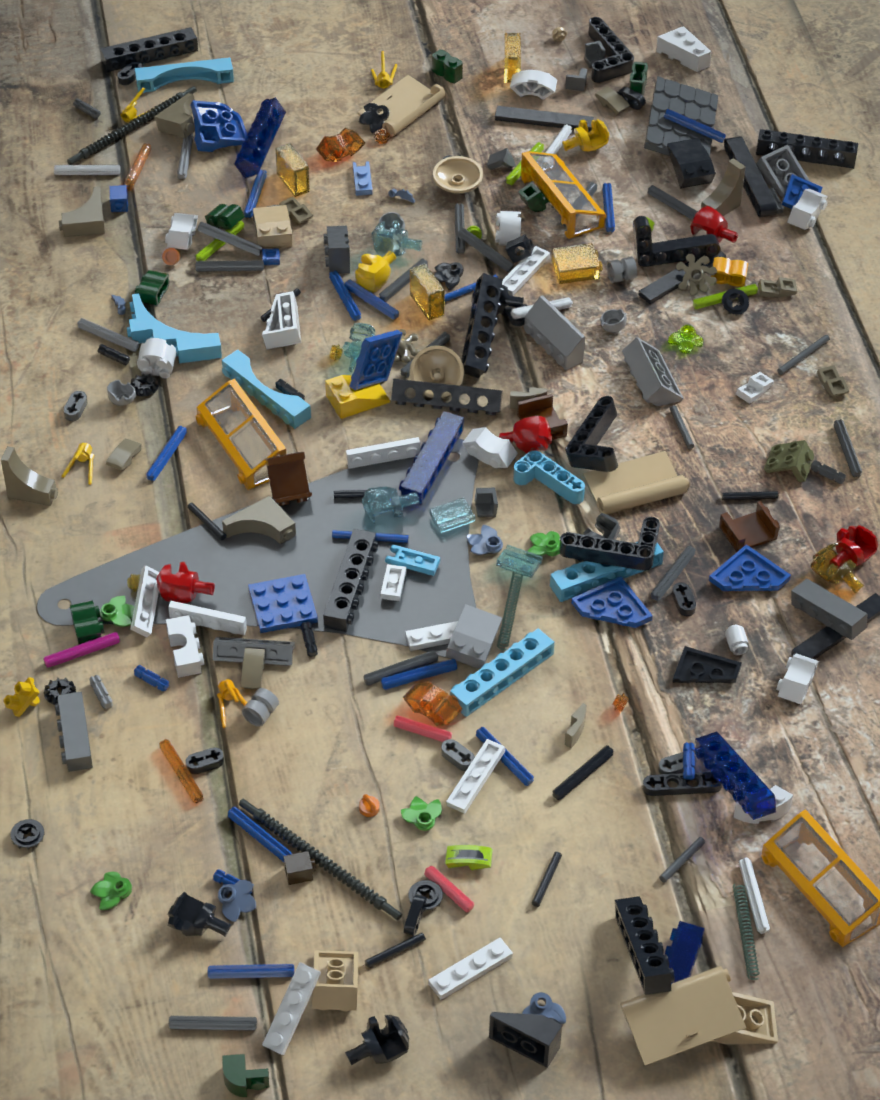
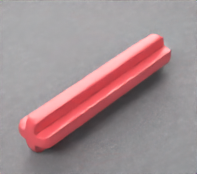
[394,715,452,742]
[424,866,475,913]

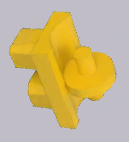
[3,677,40,717]

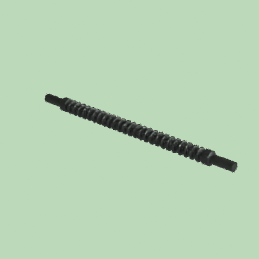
[67,86,197,165]
[239,798,402,921]

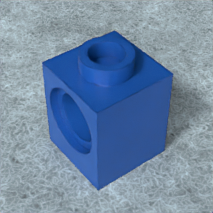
[110,185,128,212]

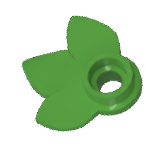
[527,531,560,556]
[100,596,135,627]
[401,796,442,831]
[90,871,132,910]

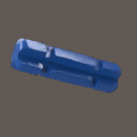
[134,665,169,692]
[683,742,695,780]
[213,869,252,894]

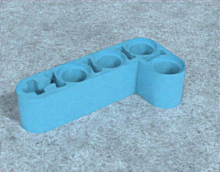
[513,451,585,504]

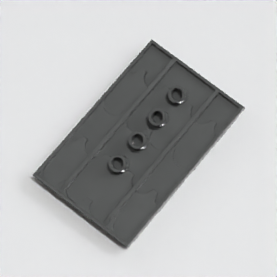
[644,76,719,156]

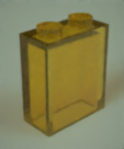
[504,33,521,83]
[275,143,310,197]
[551,243,603,284]
[410,264,445,320]

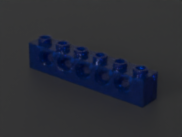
[234,97,286,179]
[694,731,776,820]

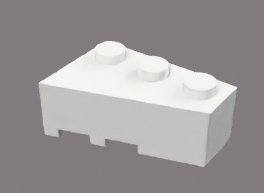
[656,26,711,72]
[262,291,301,350]

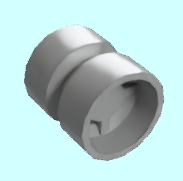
[607,256,637,283]
[242,688,279,727]

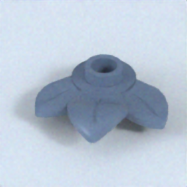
[466,525,503,555]
[218,880,256,922]
[522,992,566,1024]

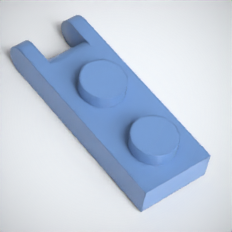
[352,161,372,196]

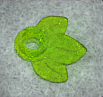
[668,325,704,354]

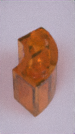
[316,127,365,162]
[403,681,462,726]

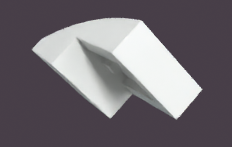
[735,372,774,404]

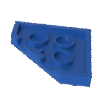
[709,545,791,591]
[571,577,653,628]

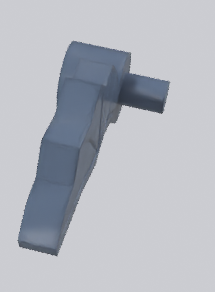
[388,189,415,203]
[111,295,126,315]

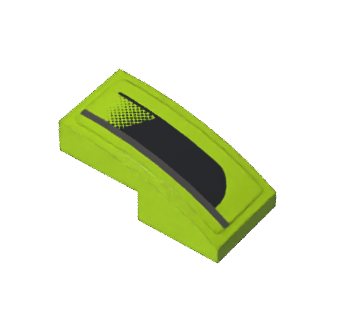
[445,845,493,870]

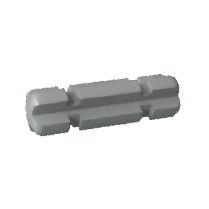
[89,675,113,709]

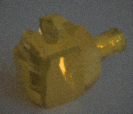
[811,542,864,593]

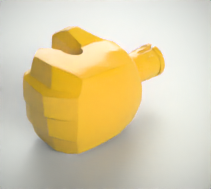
[562,119,609,151]
[355,251,396,293]

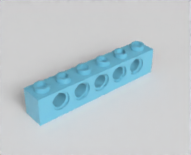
[550,541,664,602]
[450,628,555,717]

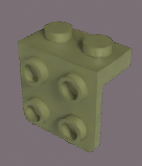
[764,440,814,482]

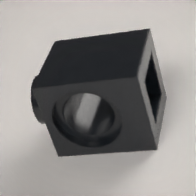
[505,234,534,264]

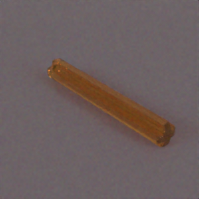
[123,143,151,191]
[159,739,204,804]

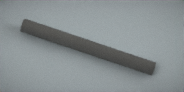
[777,335,830,375]

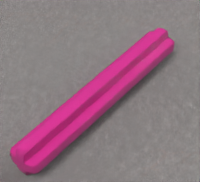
[43,632,120,668]

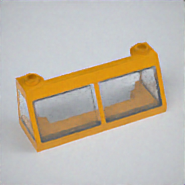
[521,151,606,239]
[195,379,286,490]
[761,809,880,947]

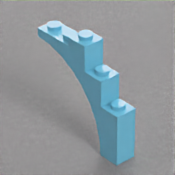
[126,294,222,364]

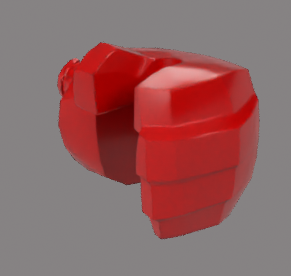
[690,206,738,243]
[499,416,552,453]
[829,525,878,570]
[156,562,215,603]

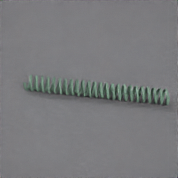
[497,571,523,650]
[732,884,760,980]

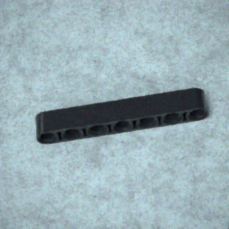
[724,136,777,217]

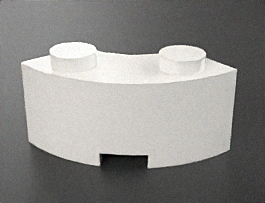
[510,70,557,100]
[787,189,827,230]
[165,213,198,250]
[462,427,518,468]
[777,654,819,704]
[734,785,793,824]

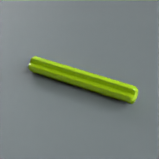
[506,142,544,185]
[195,221,245,261]
[693,284,758,309]

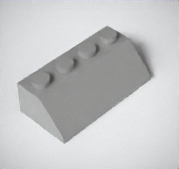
[524,295,585,370]
[622,337,684,406]

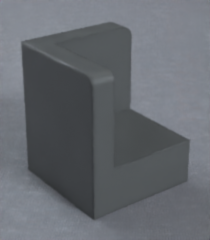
[584,41,605,68]
[565,68,587,91]
[474,487,498,517]

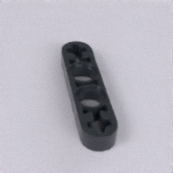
[642,772,723,796]

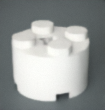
[495,211,521,246]
[137,338,176,378]

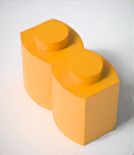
[711,257,748,287]

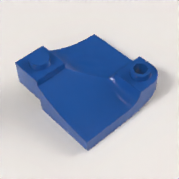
[190,100,250,152]

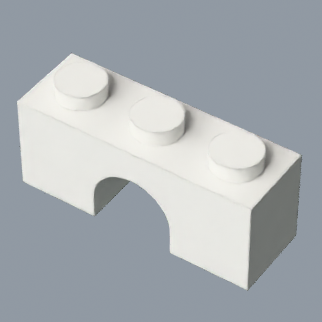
[166,615,204,678]

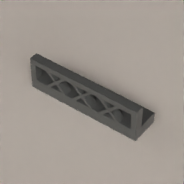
[213,637,295,666]

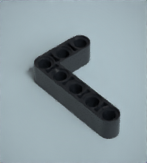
[588,17,634,83]
[633,216,721,267]
[565,396,618,472]
[559,517,660,571]

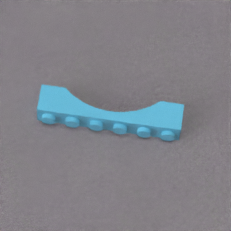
[135,57,234,93]
[222,350,311,429]

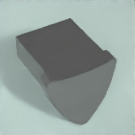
[487,148,516,170]

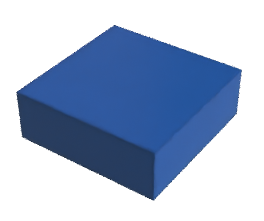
[262,249,280,265]

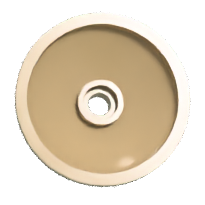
[433,156,483,194]
[410,346,464,399]

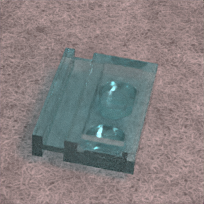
[430,498,476,533]
[496,545,543,578]

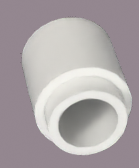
[725,625,749,655]

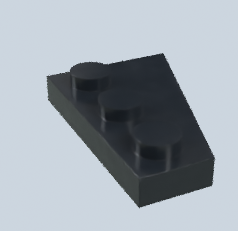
[672,646,742,683]

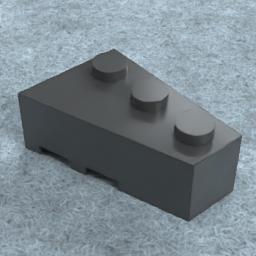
[323,225,350,274]

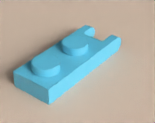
[385,545,440,576]

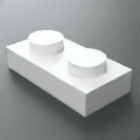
[381,564,406,601]

